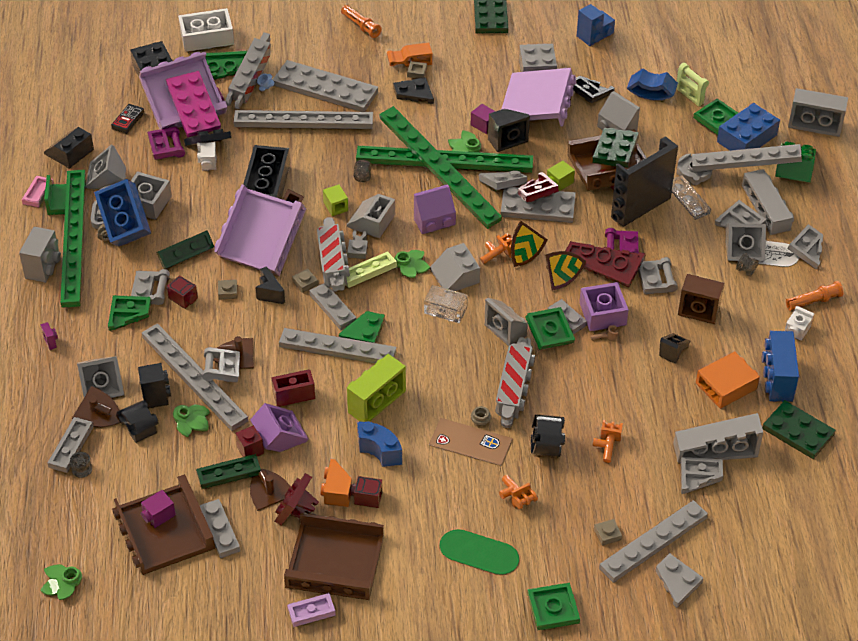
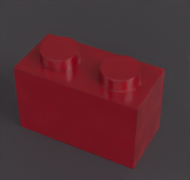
[271,369,316,407]

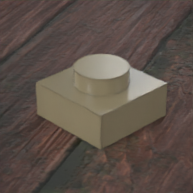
[407,61,427,79]
[292,269,318,293]
[218,279,237,299]
[594,519,622,546]

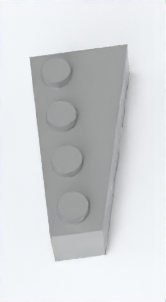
[673,413,763,463]

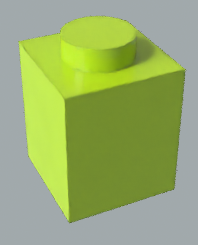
[547,161,575,191]
[323,185,349,216]

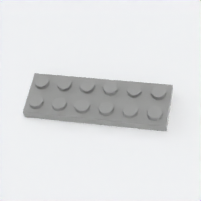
[272,60,378,112]

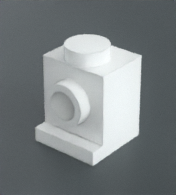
[197,142,217,170]
[785,306,814,341]

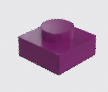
[40,322,58,350]

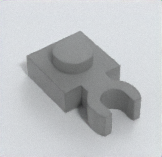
[347,230,368,259]

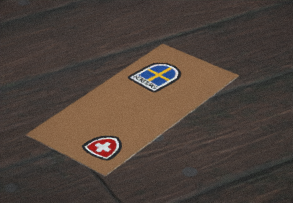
[429,418,513,465]

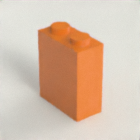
[696,351,760,409]

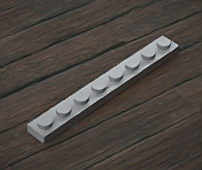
[234,110,373,129]
[142,323,248,431]

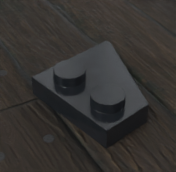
[573,76,615,103]
[393,78,434,104]
[184,129,231,146]

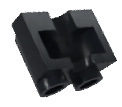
[116,400,159,443]

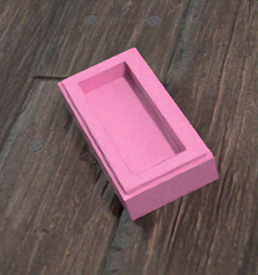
[22,176,54,208]

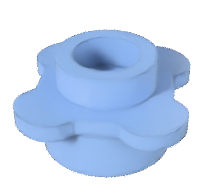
[257,74,275,91]

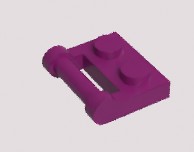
[147,127,185,160]
[605,228,639,253]

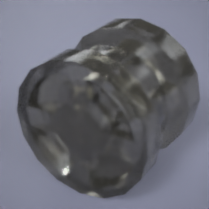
[353,160,372,182]
[736,253,759,276]
[70,452,92,478]

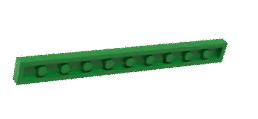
[379,106,502,229]
[356,145,533,173]
[60,170,86,308]

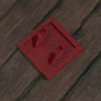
[274,473,319,525]

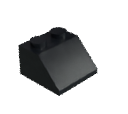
[488,108,530,152]
[44,127,94,169]

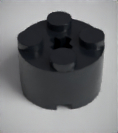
[530,414,565,457]

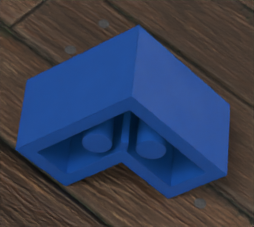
[576,4,615,46]

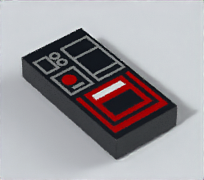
[111,104,144,134]

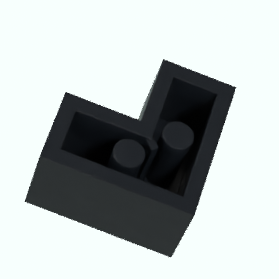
[138,363,171,408]

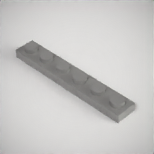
[692,144,802,172]
[279,328,396,364]
[599,500,708,583]

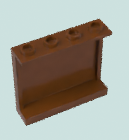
[568,129,646,191]
[112,474,215,575]
[284,513,384,600]

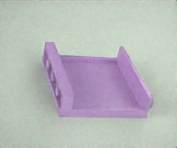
[139,52,227,129]
[502,68,576,126]
[214,184,306,276]

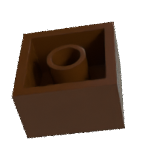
[678,274,724,325]

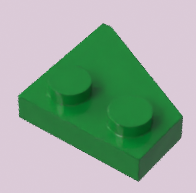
[108,295,152,331]
[339,311,385,343]

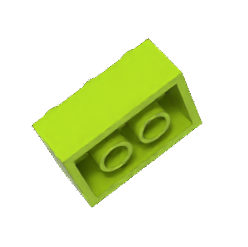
[347,354,406,422]

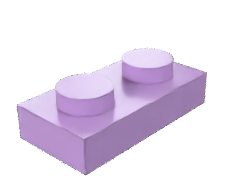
[287,593,336,627]

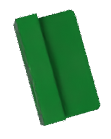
[44,175,66,215]

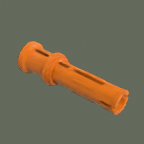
[341,5,382,38]
[786,281,844,311]

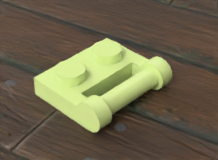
[676,63,709,106]

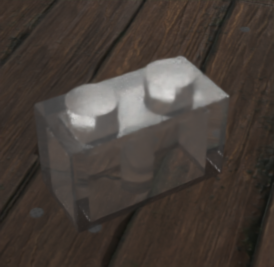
[424,285,468,323]

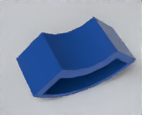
[627,68,678,100]
[357,421,402,467]

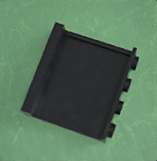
[611,136,678,227]

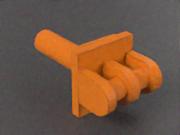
[480,234,512,264]
[593,420,623,463]
[499,475,538,509]

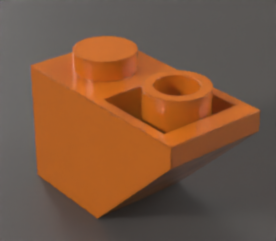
[321,459,352,507]

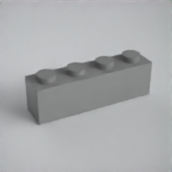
[742,169,794,235]

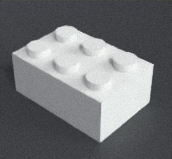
[178,8,234,52]

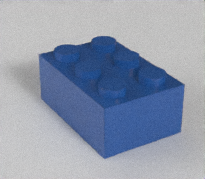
[717,103,780,151]
[94,179,151,247]
[762,331,799,402]

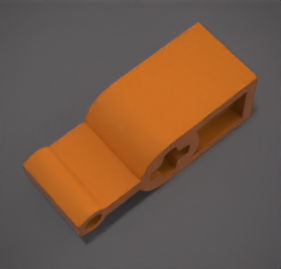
[387,43,433,67]

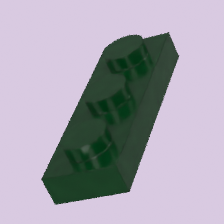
[156,230,215,269]
[196,454,261,490]

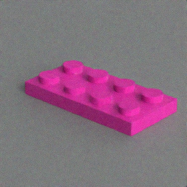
[166,71,221,138]

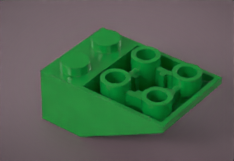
[775,141,816,183]

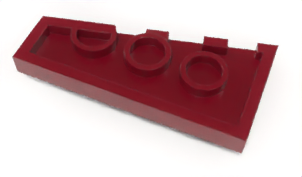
[565,241,646,287]

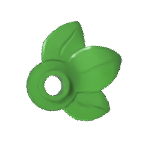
[448,130,481,152]
[394,250,430,278]
[173,404,210,437]
[41,564,82,600]

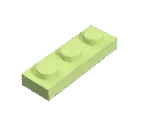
[346,251,397,288]

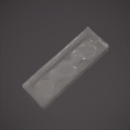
[672,175,711,220]

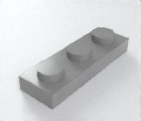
[309,283,356,330]
[48,417,93,473]
[199,499,240,558]

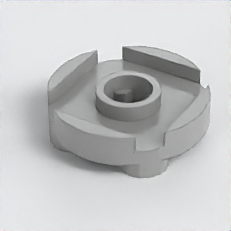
[676,153,712,185]

